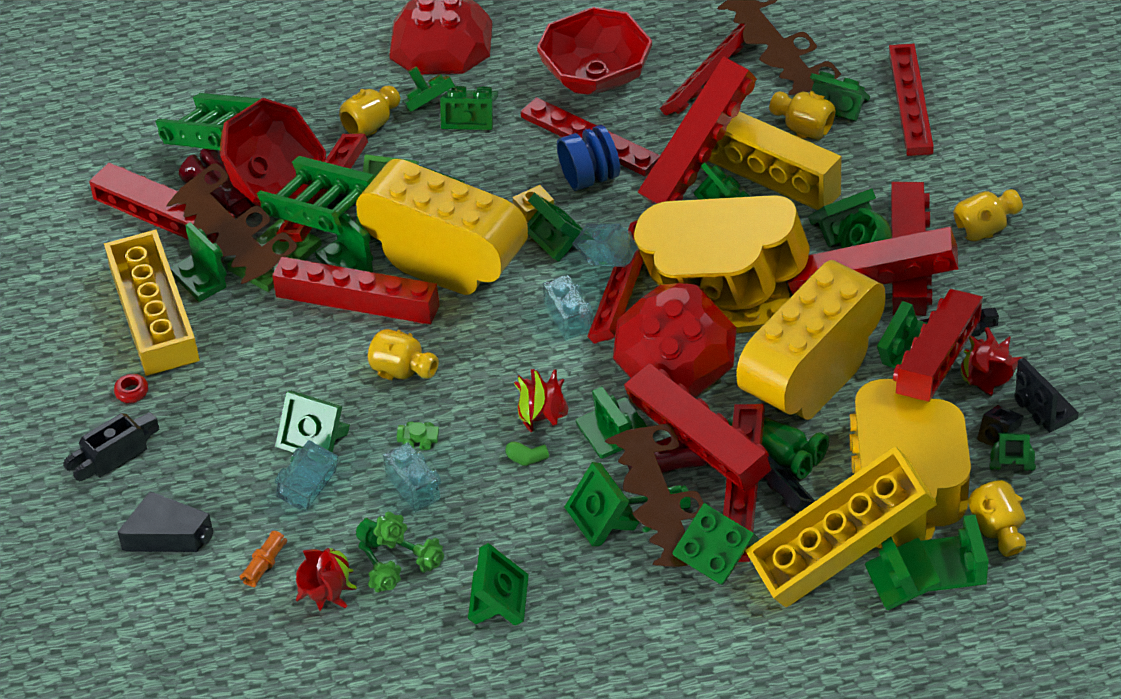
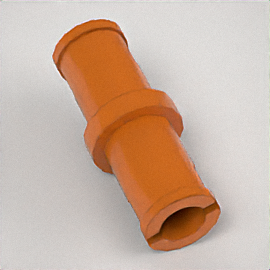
[239,531,287,588]

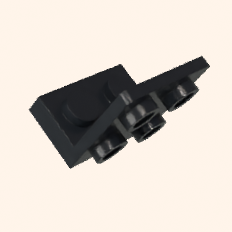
[1014,357,1079,433]

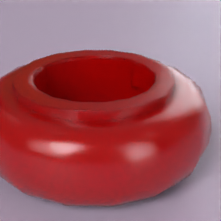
[114,374,148,403]

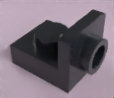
[977,405,1024,447]

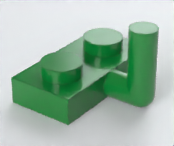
[403,67,455,112]

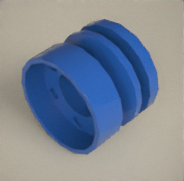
[556,124,620,191]

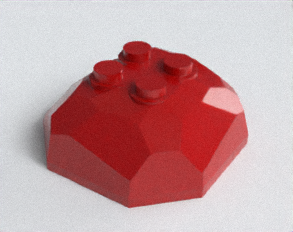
[389,0,493,74]
[537,7,652,95]
[219,98,326,207]
[613,283,737,398]

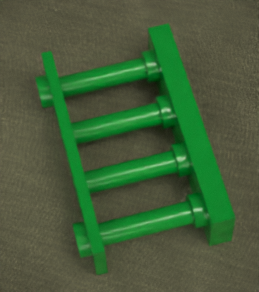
[155,93,261,150]
[257,156,375,235]

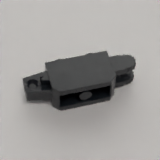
[63,412,159,482]

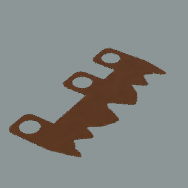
[717,0,841,95]
[167,164,297,284]
[604,424,703,567]

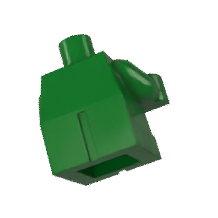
[989,433,1036,471]

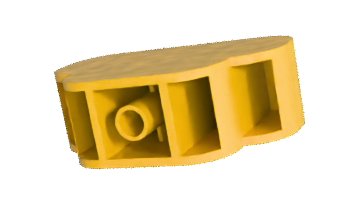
[356,159,528,295]
[634,195,810,310]
[737,260,885,420]
[849,379,971,548]

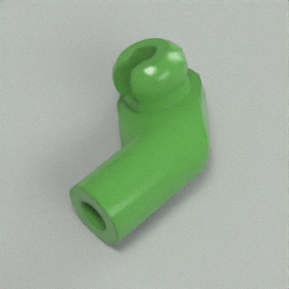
[505,442,549,466]

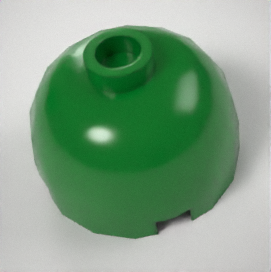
[838,208,892,248]

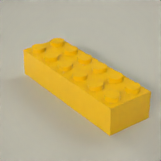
[708,111,842,210]
[104,229,200,376]
[745,446,937,608]

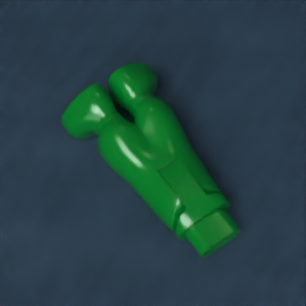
[728,415,830,479]

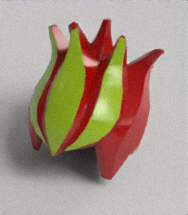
[960,327,1023,396]
[514,369,569,432]
[296,548,357,611]

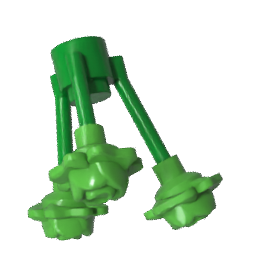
[356,511,444,593]

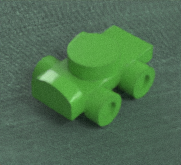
[397,422,439,450]

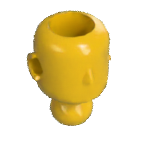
[339,86,401,136]
[769,91,836,139]
[953,189,1023,241]
[367,329,439,381]
[968,480,1026,557]

